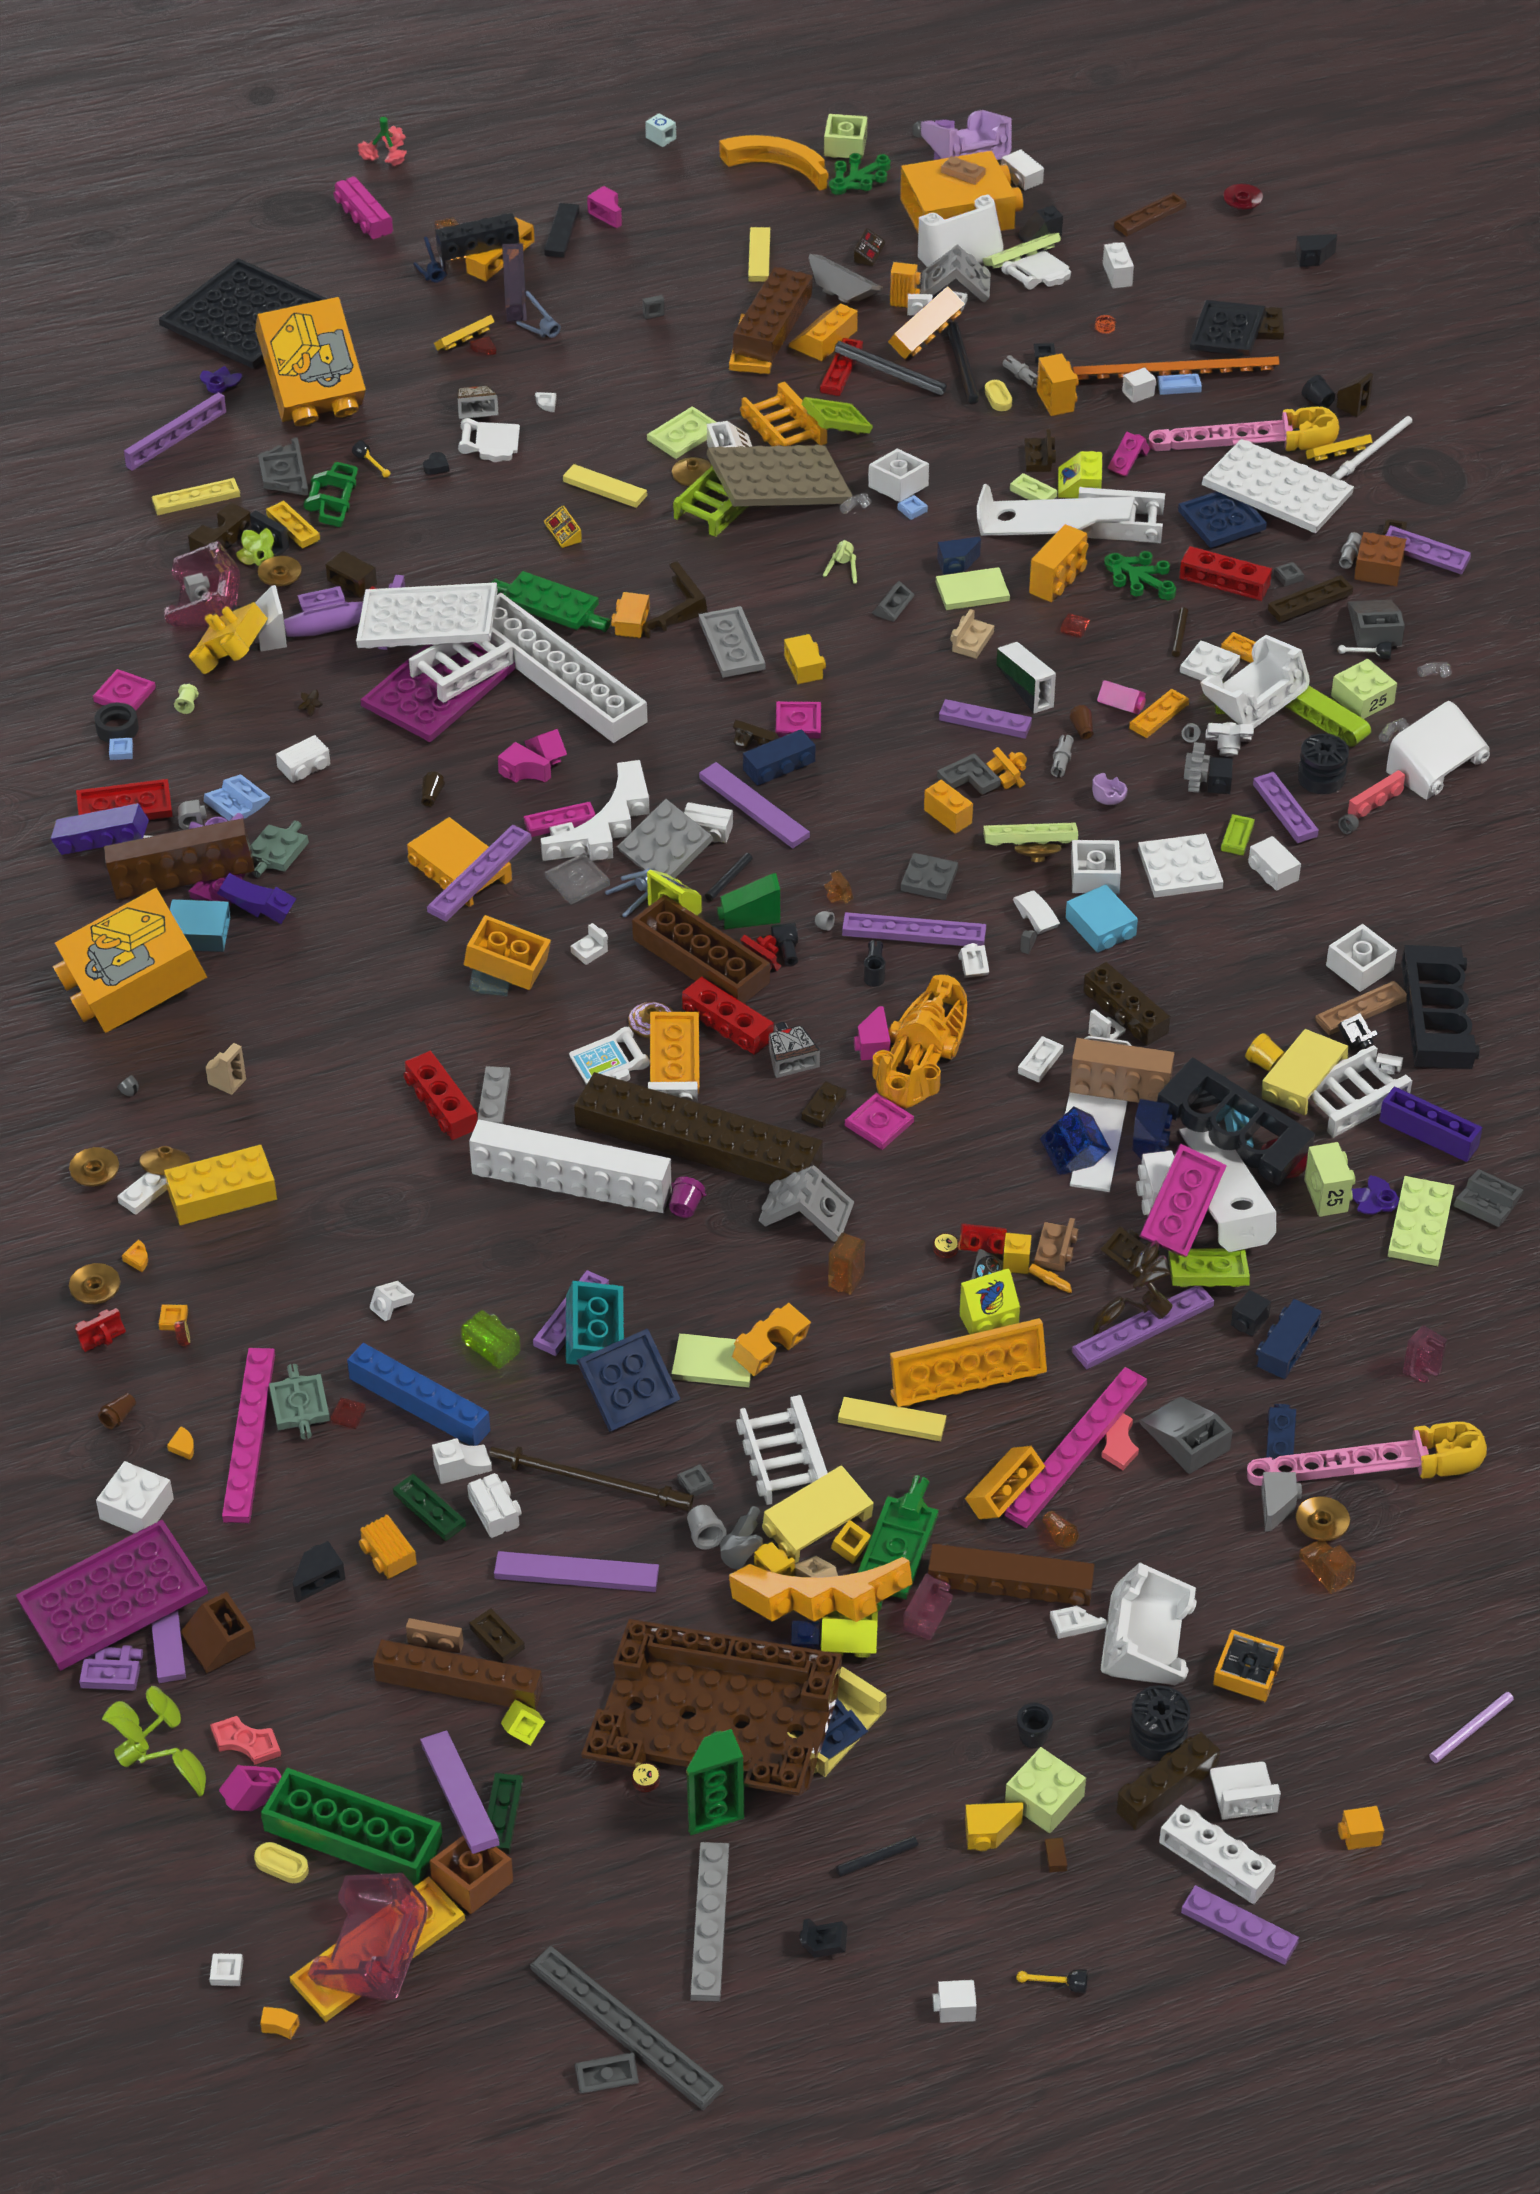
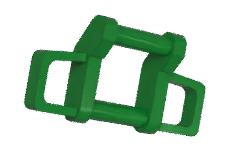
[304,462,358,527]

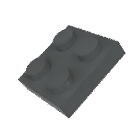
[901,853,958,900]

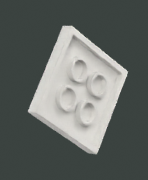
[1138,834,1223,898]

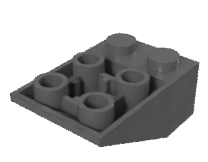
[1347,600,1405,648]
[1139,1396,1233,1474]

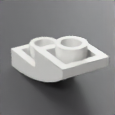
[1013,890,1060,934]
[1376,1053,1403,1074]

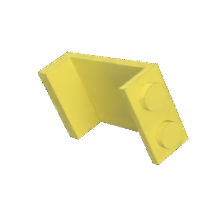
[1262,1029,1348,1116]
[762,1465,874,1564]
[787,1667,886,1777]

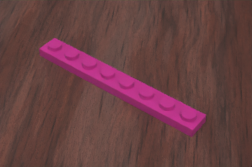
[222,1348,275,1523]
[1004,1367,1147,1528]

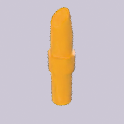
[1028,1264,1072,1293]

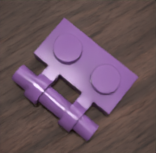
[79,1645,143,1691]

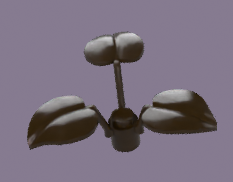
[1093,1240,1173,1336]

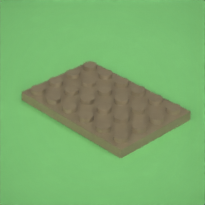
[706,445,853,506]

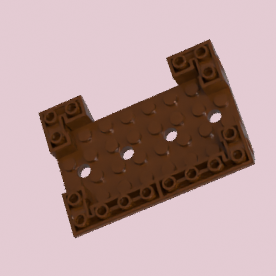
[581,1619,842,1796]

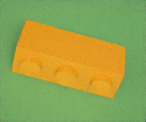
[965,1446,1046,1519]

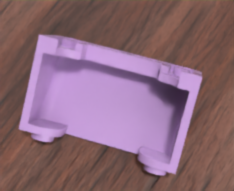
[921,110,1011,160]

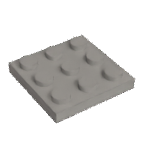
[617,799,714,879]

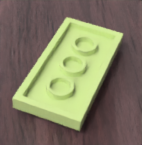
[1388,1176,1454,1266]

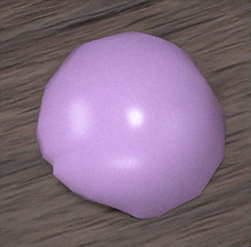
[1092,773,1128,805]

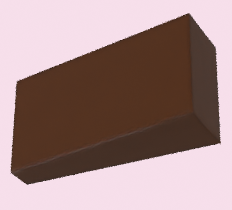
[1045,1838,1067,1873]

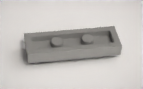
[478,1066,511,1124]

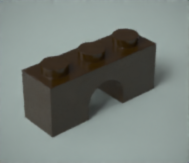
[188,502,251,562]

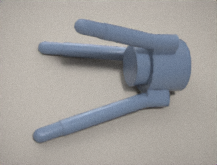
[516,291,561,338]
[605,868,655,917]

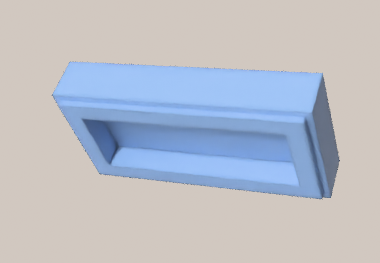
[1157,374,1202,395]

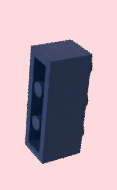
[743,729,816,786]
[1256,1299,1322,1379]

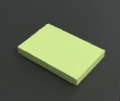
[647,407,717,459]
[936,567,1010,610]
[672,1334,752,1388]

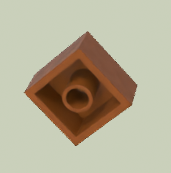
[1354,532,1406,586]
[430,1835,513,1914]

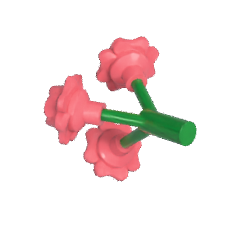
[358,117,407,166]

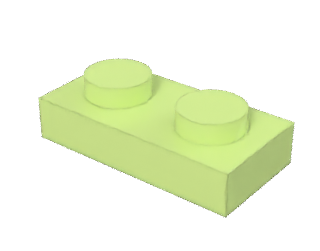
[1010,473,1057,500]

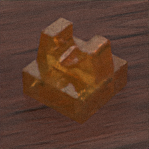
[824,870,853,903]

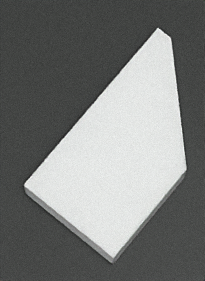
[1050,1606,1107,1639]

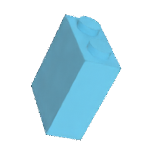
[1066,884,1138,953]
[169,899,230,952]

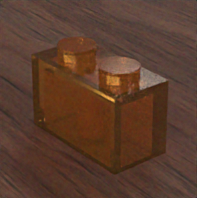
[828,1233,865,1295]

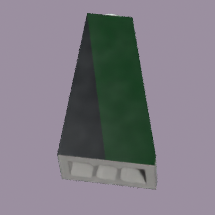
[996,642,1056,714]

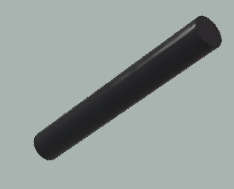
[705,853,753,901]
[836,1835,918,1877]

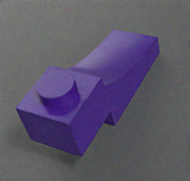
[217,873,296,924]

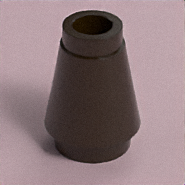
[421,771,445,807]

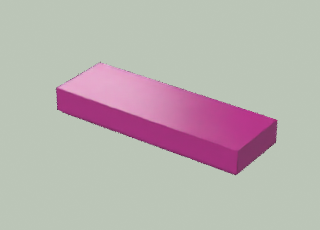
[524,801,596,837]

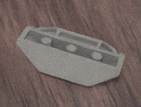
[808,254,883,303]

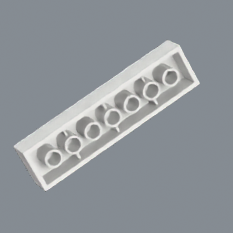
[469,1119,672,1213]

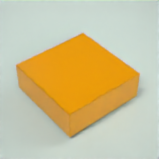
[159,1305,188,1331]

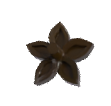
[298,690,323,716]

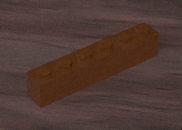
[928,1544,1094,1606]
[373,1639,543,1710]

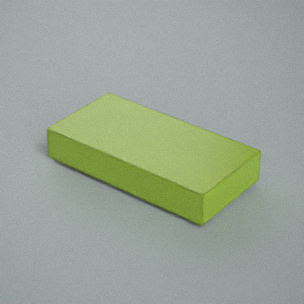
[1221,814,1255,856]

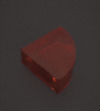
[470,336,496,355]

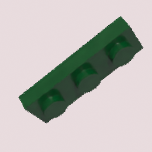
[393,1474,466,1541]
[487,1773,523,1855]

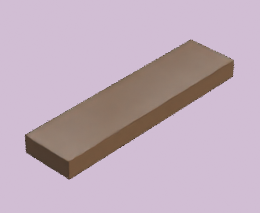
[1315,981,1407,1035]

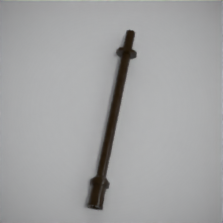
[489,1446,694,1511]

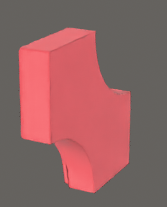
[1102,1413,1139,1470]
[210,1716,281,1765]

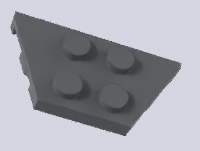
[258,437,309,495]

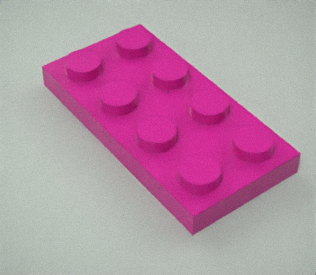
[1139,1144,1227,1258]

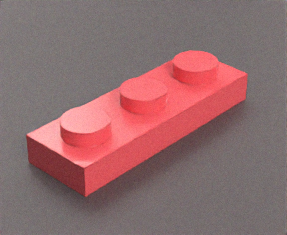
[1348,770,1405,819]

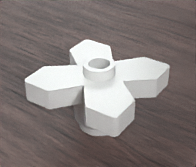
[1205,722,1254,757]

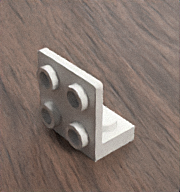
[1210,1762,1280,1820]

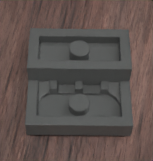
[1454,1169,1523,1227]

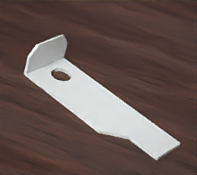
[977,484,1135,536]
[1060,1036,1132,1192]
[1179,1124,1276,1252]

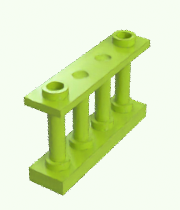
[673,465,748,537]

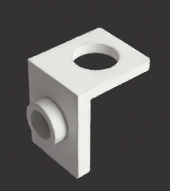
[1088,1009,1126,1039]

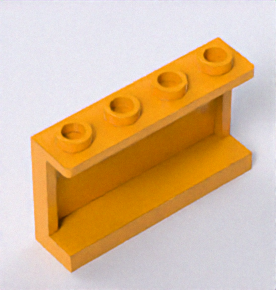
[407,817,512,907]

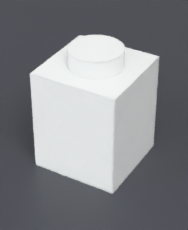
[1122,368,1156,403]
[933,1980,976,2023]

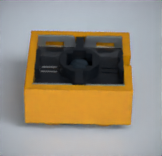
[1213,1630,1284,1702]

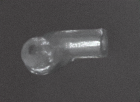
[839,493,872,514]
[1417,662,1452,678]
[1378,718,1410,742]

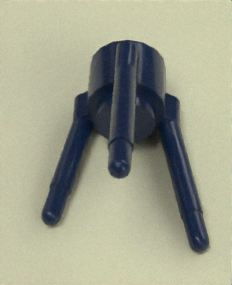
[414,236,447,282]

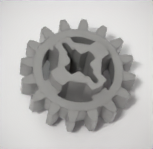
[1184,742,1210,793]

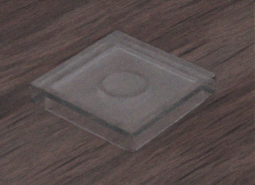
[545,853,610,904]

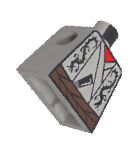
[457,386,499,419]
[769,1022,820,1078]

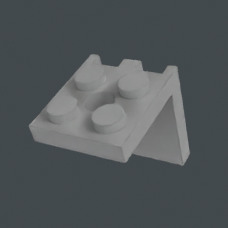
[921,244,990,303]
[759,1165,854,1242]

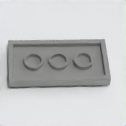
[699,606,765,678]

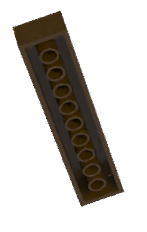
[574,1072,823,1185]

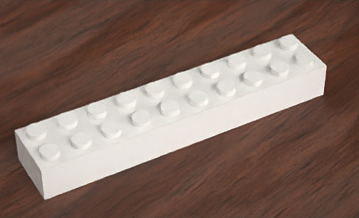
[489,593,647,743]

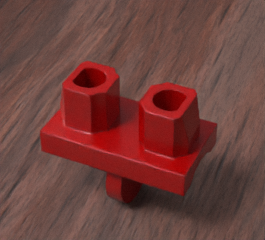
[740,934,781,971]
[957,1223,1007,1254]
[75,1308,126,1352]

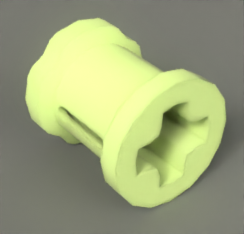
[174,684,199,714]

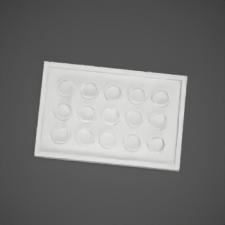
[1202,439,1354,533]
[356,583,498,648]

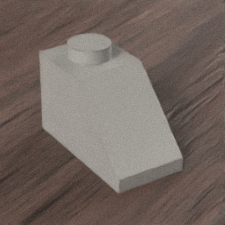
[1261,1472,1302,1531]

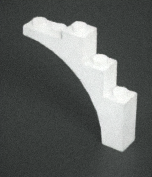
[541,760,650,861]

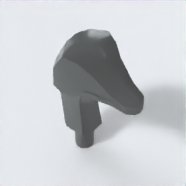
[720,1506,763,1570]

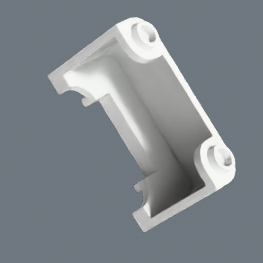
[918,194,1003,267]
[1200,635,1310,728]
[1386,701,1490,800]
[1101,1563,1196,1685]

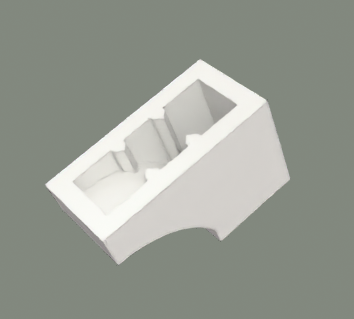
[432,1438,492,1484]

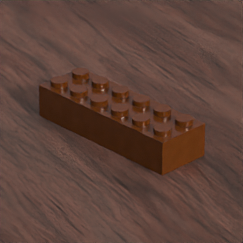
[733,267,813,363]
[104,818,255,899]
[632,895,770,1003]

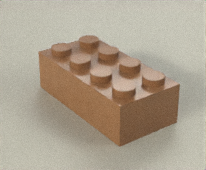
[1070,1038,1175,1105]

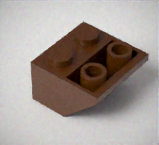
[181,1591,256,1673]

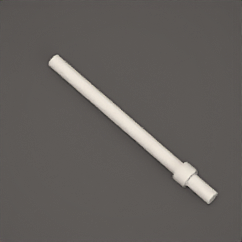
[1331,416,1412,480]

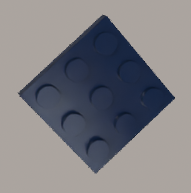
[1178,491,1267,548]
[577,1328,681,1432]

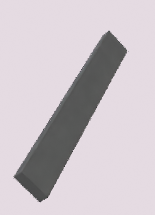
[530,1945,723,2111]

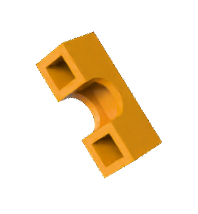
[732,1303,811,1376]

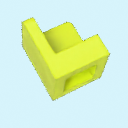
[501,1699,545,1746]

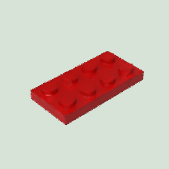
[76,779,173,820]

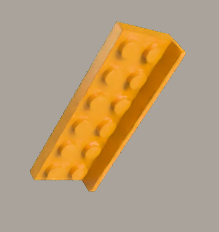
[890,1318,1047,1407]

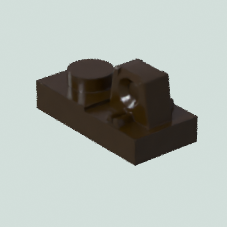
[733,720,779,749]

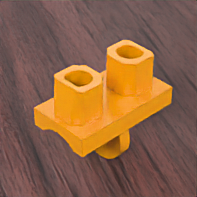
[986,747,1027,789]

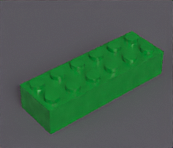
[261,1767,443,1886]

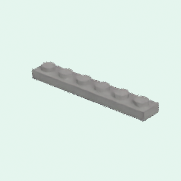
[691,1842,729,2002]

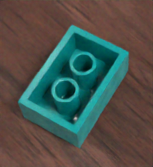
[566,1281,624,1365]

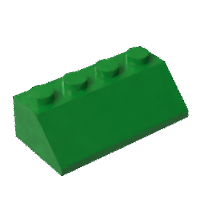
[687,1729,744,1836]

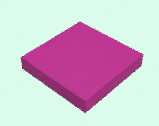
[93,669,156,711]
[776,701,821,738]
[845,1092,914,1150]

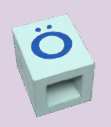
[646,113,676,147]

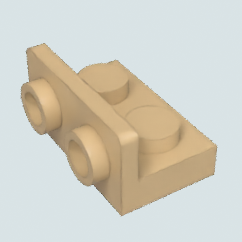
[950,609,994,659]

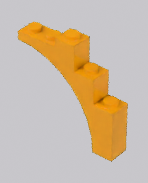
[729,1557,912,1622]

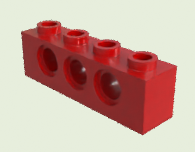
[1179,546,1272,601]
[682,976,774,1055]
[403,1050,478,1140]

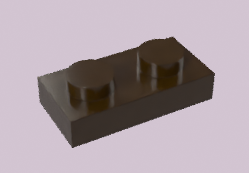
[801,1081,847,1128]
[469,1608,525,1663]

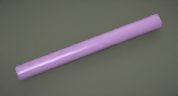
[1429,1692,1514,1763]

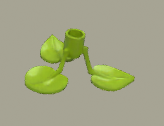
[102,1686,206,1797]

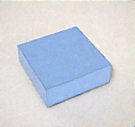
[898,495,928,520]
[109,738,133,760]

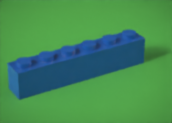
[347,1343,490,1446]

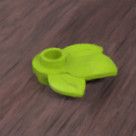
[236,528,274,566]

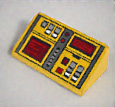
[544,506,582,548]

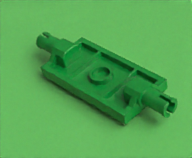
[491,571,611,632]
[858,1475,939,1612]

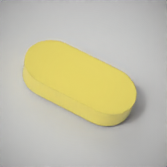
[985,380,1012,411]
[254,1842,309,1883]

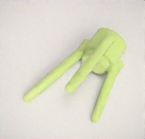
[823,540,857,584]

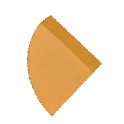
[122,1240,148,1272]
[167,1427,194,1460]

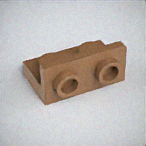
[1034,1218,1079,1272]

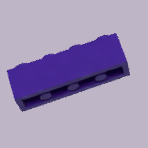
[51,803,149,855]
[1379,1086,1483,1162]

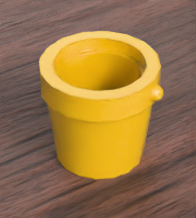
[1245,1033,1285,1072]

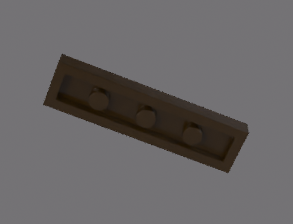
[1268,575,1353,622]

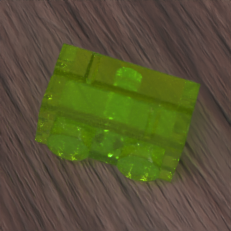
[461,1310,520,1369]

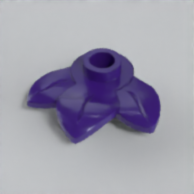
[200,366,242,394]
[1352,1175,1399,1214]

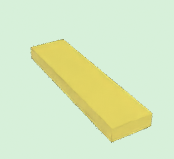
[749,227,770,282]
[563,464,647,508]
[152,478,240,515]
[838,1397,946,1442]

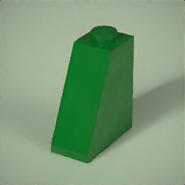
[717,873,780,930]

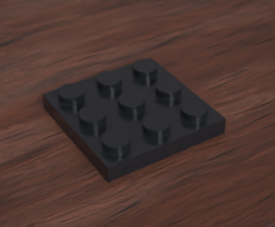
[1190,300,1266,356]

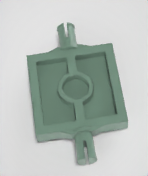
[250,820,309,878]
[269,1364,330,1439]

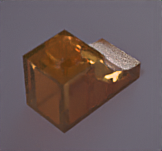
[1299,1540,1356,1594]

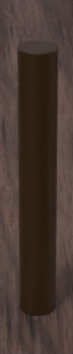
[1172,607,1188,657]

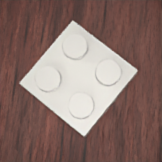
[1180,641,1240,683]

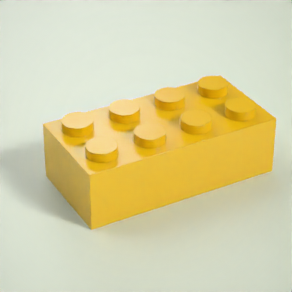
[164,1145,277,1226]

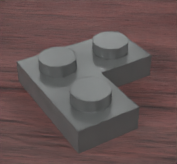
[937,753,1001,795]

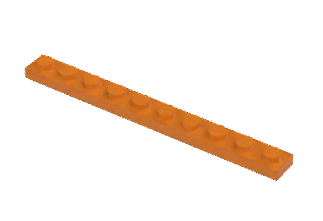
[1071,356,1279,380]

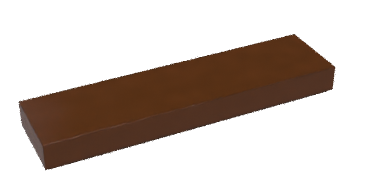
[1114,192,1187,236]

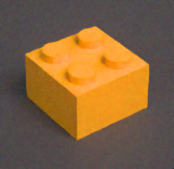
[1037,353,1079,416]

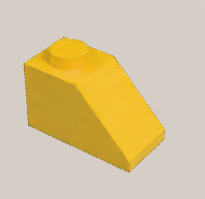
[965,1803,1023,1851]

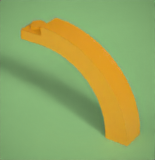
[719,135,829,191]

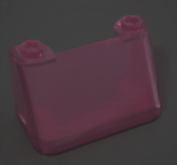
[164,541,240,627]
[308,1873,428,2000]

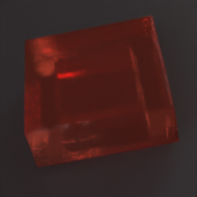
[1061,613,1089,638]
[331,1397,366,1429]

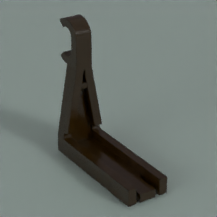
[643,561,708,638]

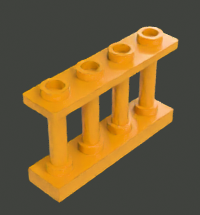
[740,382,827,446]

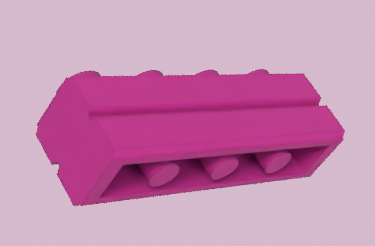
[334,176,393,239]

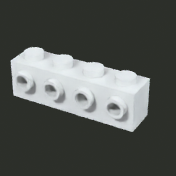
[1159,1805,1276,1905]

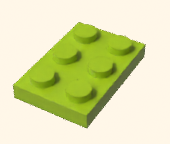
[801,397,873,434]
[1168,1249,1250,1287]

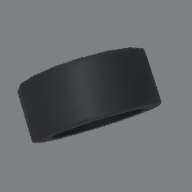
[94,702,139,743]

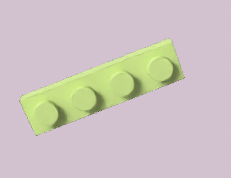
[982,233,1061,269]
[983,823,1078,846]

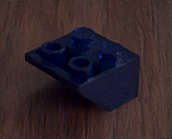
[1132,1099,1173,1160]
[1040,1106,1111,1175]

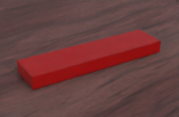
[820,338,863,396]

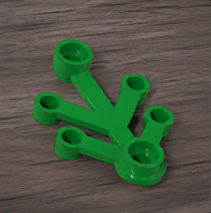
[829,153,890,195]
[1104,551,1176,601]

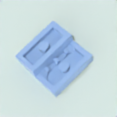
[203,774,270,821]

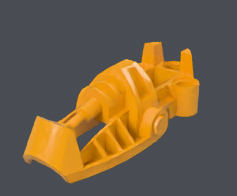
[872,975,967,1109]

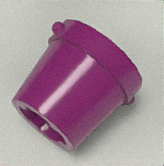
[669,1177,706,1218]

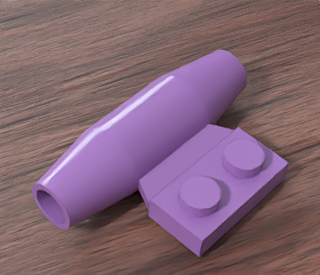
[284,586,364,637]

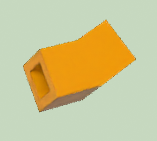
[260,2007,300,2039]

